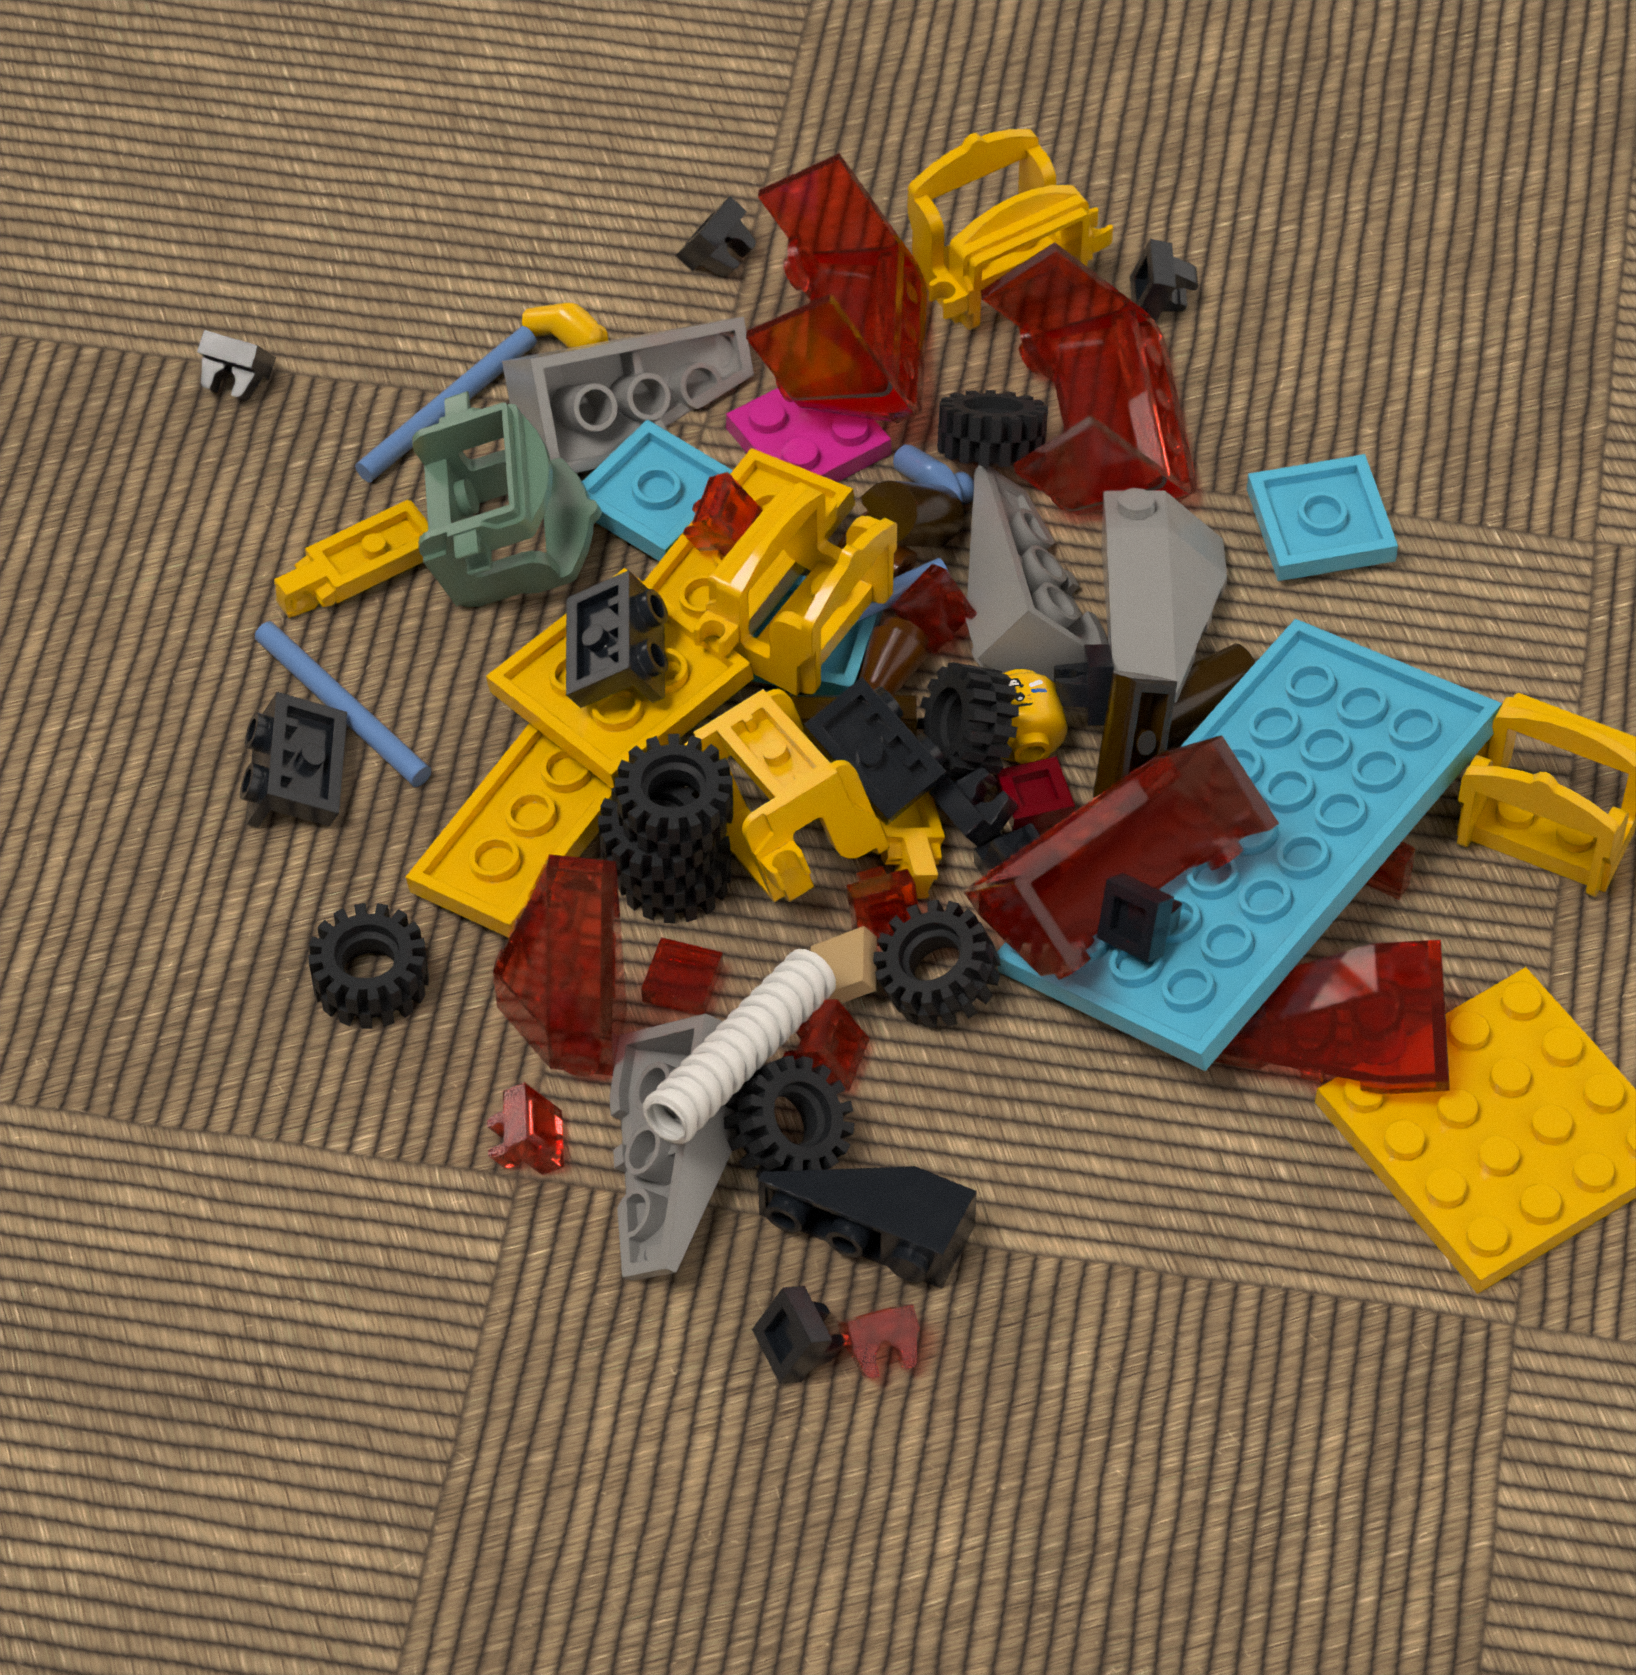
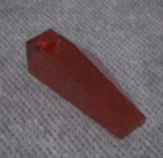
[493,854,627,1077]
[1214,940,1450,1094]

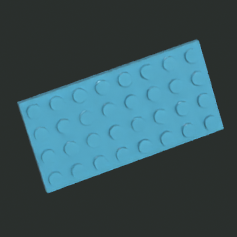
[997,619,1502,1071]

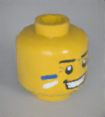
[1001,669,1068,764]

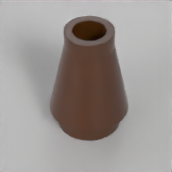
[859,617,929,695]

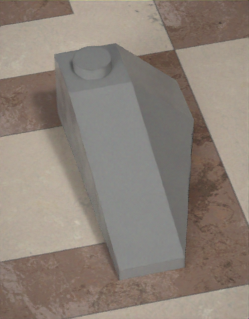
[502,317,754,473]
[966,466,1108,682]
[1101,488,1227,703]
[609,1014,738,1281]

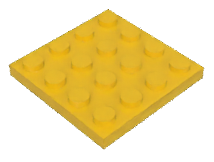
[1315,967,1636,1294]

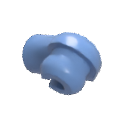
[893,444,974,505]

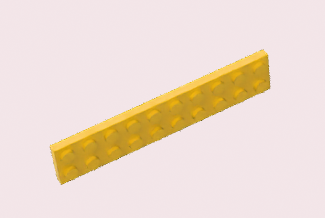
[405,448,856,940]

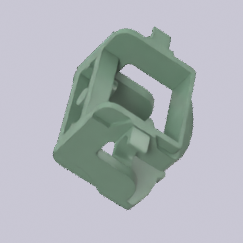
[412,391,602,607]

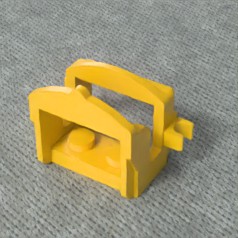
[907,129,1113,330]
[694,482,897,696]
[684,689,890,903]
[1457,693,1636,897]

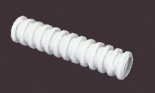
[643,949,836,1144]

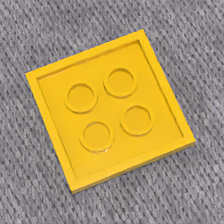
[486,568,754,788]

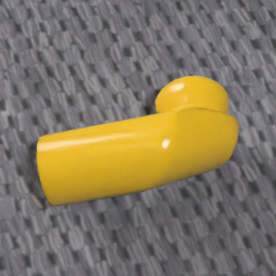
[522,303,609,348]

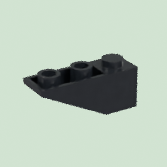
[758,1166,977,1289]

